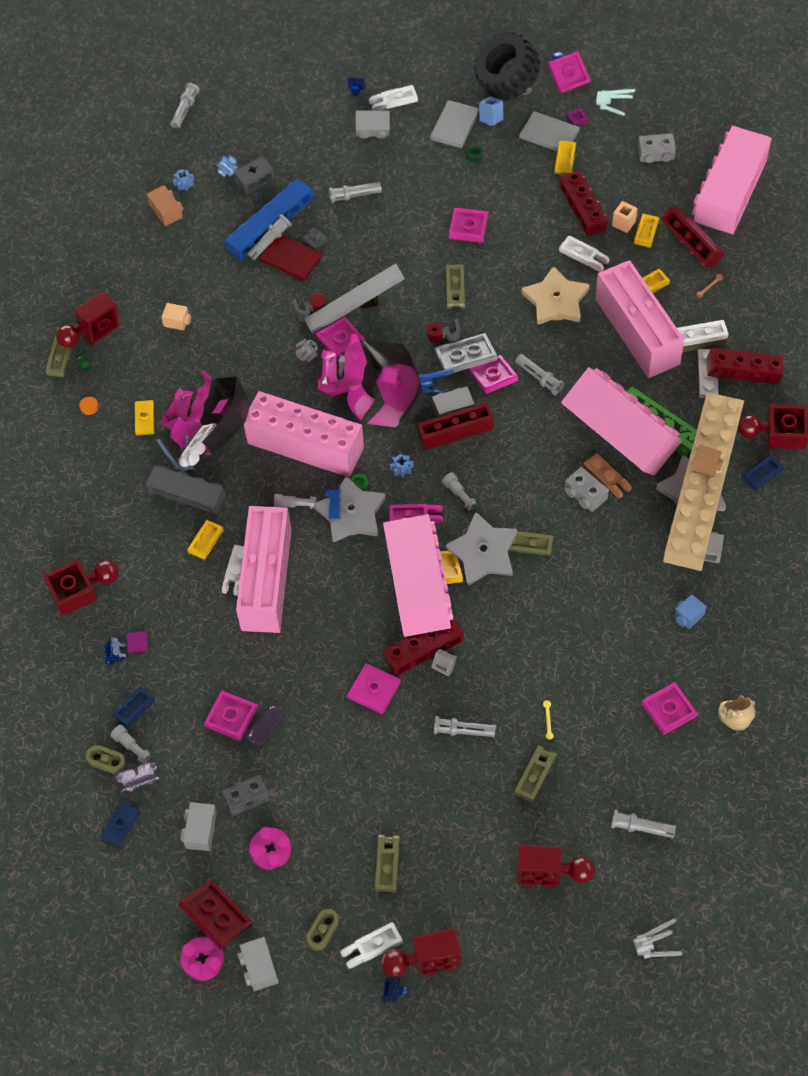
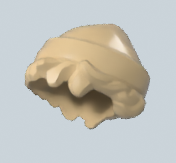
[718,695,755,731]

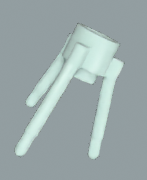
[596,89,635,115]

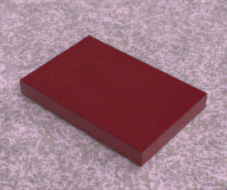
[259,235,323,281]
[178,879,253,950]

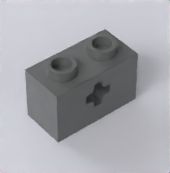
[234,156,275,195]
[222,774,270,817]

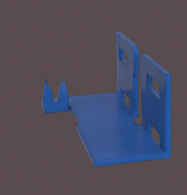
[325,484,342,519]

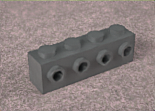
[145,465,226,514]

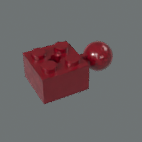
[56,292,120,348]
[738,404,808,449]
[43,559,119,616]
[517,845,595,888]
[381,928,461,978]

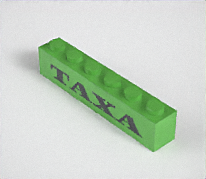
[627,387,697,459]

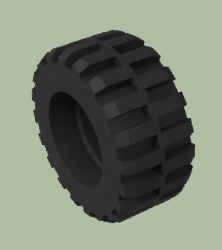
[474,32,541,100]

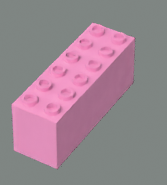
[692,126,772,234]
[595,260,684,378]
[561,367,682,475]
[244,391,364,478]
[236,506,292,633]
[383,514,453,637]

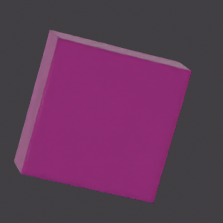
[566,108,589,126]
[127,631,148,654]

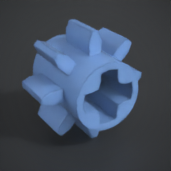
[216,155,238,177]
[173,170,194,191]
[390,453,413,478]

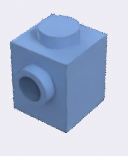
[479,97,503,126]
[674,594,707,629]

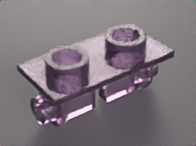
[244,706,285,748]
[116,761,160,792]

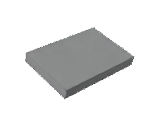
[430,100,479,148]
[520,111,580,151]
[434,333,497,375]

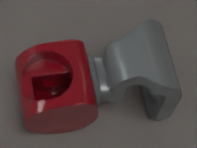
[293,294,326,322]
[427,319,461,343]

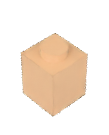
[612,201,637,233]
[162,303,191,330]

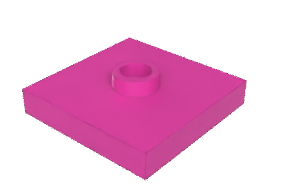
[547,51,591,94]
[449,208,488,242]
[315,317,365,361]
[469,355,518,394]
[347,663,401,714]
[641,682,698,735]
[204,690,258,741]

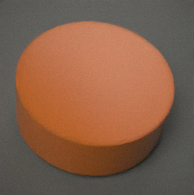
[79,397,98,415]

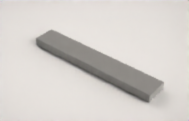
[304,264,405,334]

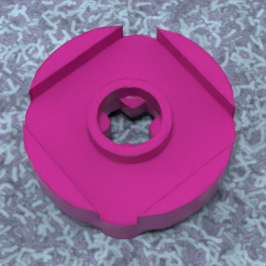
[249,827,291,870]
[181,937,224,981]

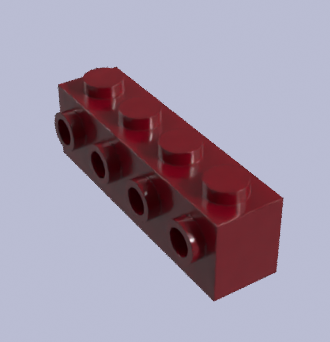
[559,170,609,237]
[660,206,726,267]
[706,348,784,384]
[417,403,494,451]
[383,617,464,677]

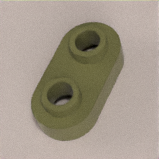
[86,745,126,774]
[306,909,339,951]

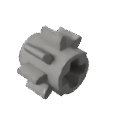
[295,338,318,362]

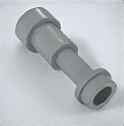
[442,472,477,511]
[274,494,317,509]
[110,725,151,764]

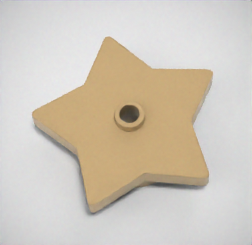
[522,267,589,324]

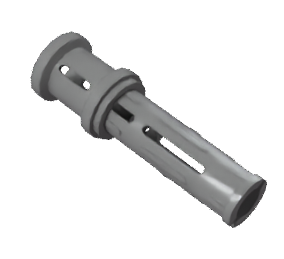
[170,83,200,129]
[329,182,382,203]
[246,214,292,261]
[515,354,564,396]
[434,716,496,738]
[611,810,676,839]

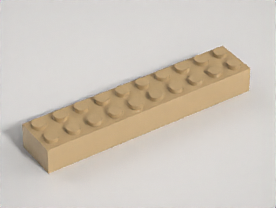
[663,392,744,571]

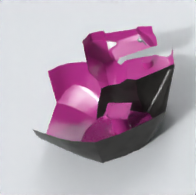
[318,334,422,427]
[160,370,250,455]

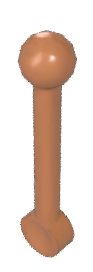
[696,274,723,298]

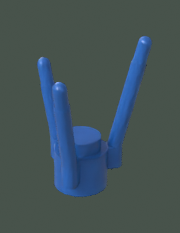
[419,369,454,394]

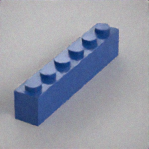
[225,179,313,261]

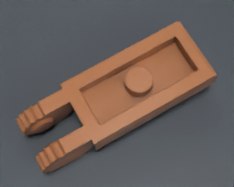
[583,453,632,499]

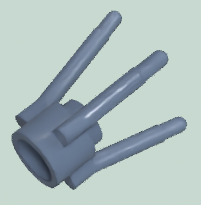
[157,436,195,475]

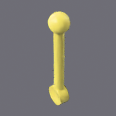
[543,700,554,740]

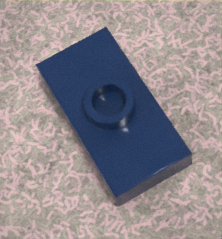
[742,455,784,491]
[112,686,155,729]
[100,802,141,848]

